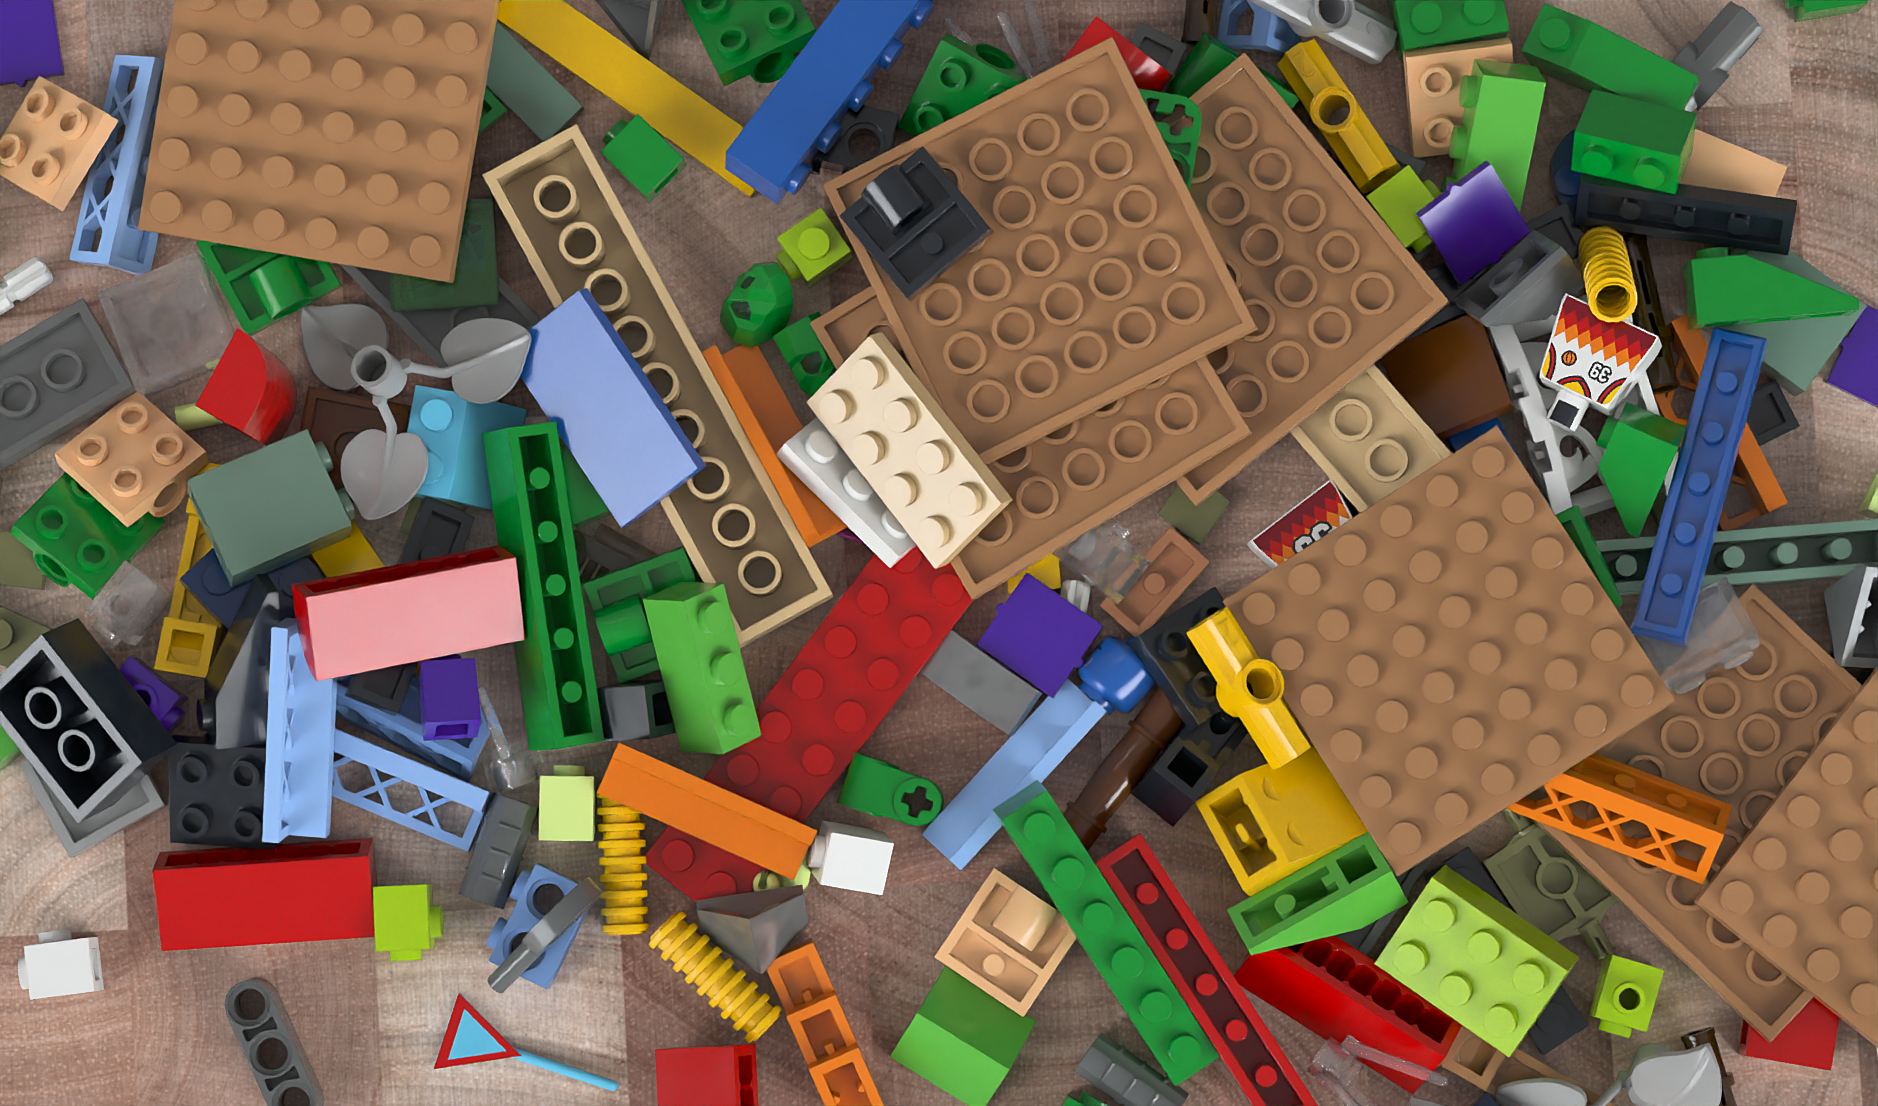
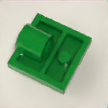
[681,0,816,87]
[898,33,1029,137]
[196,240,343,337]
[11,472,165,600]
[583,546,697,684]

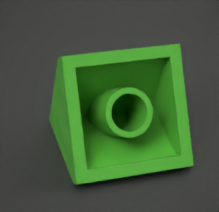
[890,965,1037,1106]

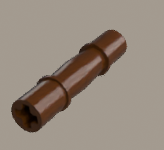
[1063,686,1184,852]

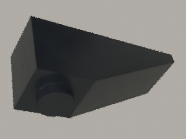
[196,574,279,749]
[1131,691,1254,827]

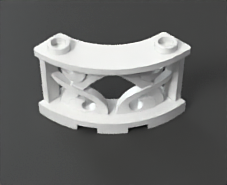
[1486,295,1678,516]

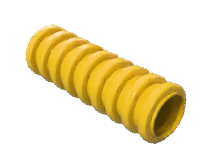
[1578,226,1637,322]
[596,791,649,935]
[648,911,782,1043]

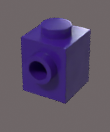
[418,654,481,741]
[119,656,188,734]

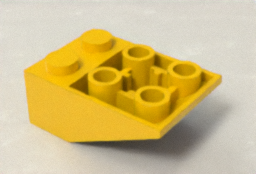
[1195,745,1368,897]

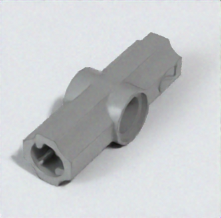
[1248,0,1398,65]

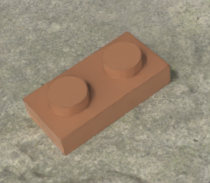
[1099,526,1210,637]

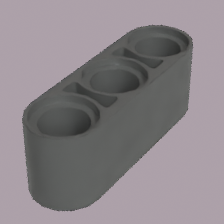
[224,979,325,1106]

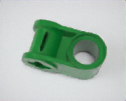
[837,752,944,826]

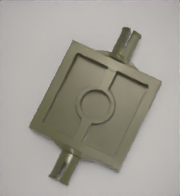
[1481,809,1619,961]

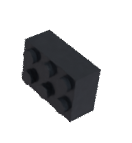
[0,618,178,823]

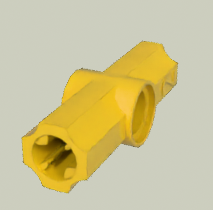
[1277,39,1401,194]
[1186,607,1313,770]

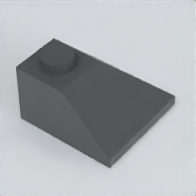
[1453,228,1585,327]

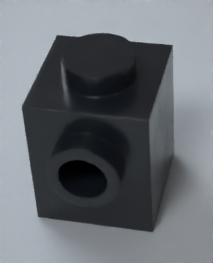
[597,679,676,742]

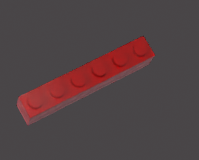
[1094,833,1318,1106]

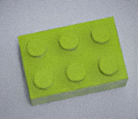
[1375,865,1579,1057]

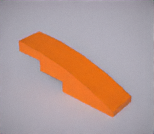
[766,938,885,1106]

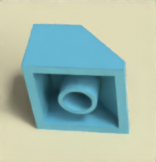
[407,385,527,512]

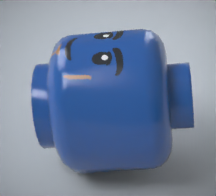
[1078,635,1156,716]

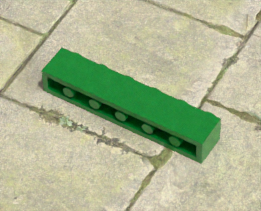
[482,421,604,751]
[992,780,1220,1087]

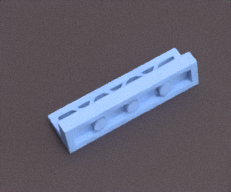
[69,54,165,276]
[262,618,337,843]
[922,678,1107,870]
[332,728,494,852]

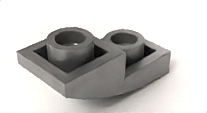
[919,629,1042,736]

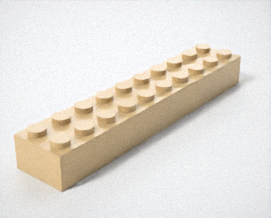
[483,124,834,648]

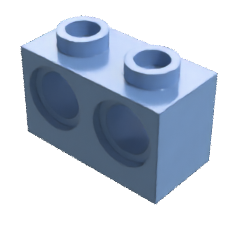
[486,863,589,989]

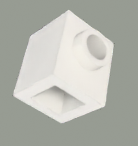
[806,820,894,895]
[18,929,104,1000]

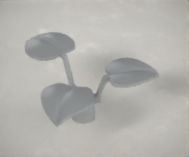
[301,303,532,520]
[1496,1043,1722,1106]

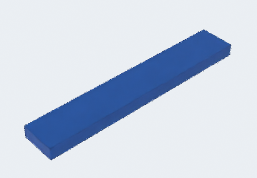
[1631,327,1767,646]

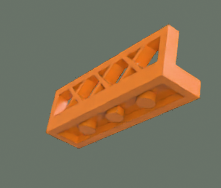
[1654,314,1788,531]
[701,344,848,548]
[596,742,817,880]
[1506,753,1733,884]

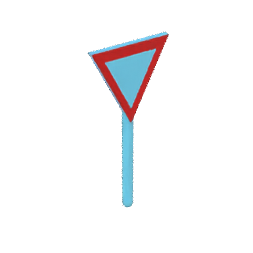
[434,993,619,1091]

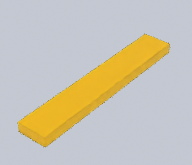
[497,0,757,199]

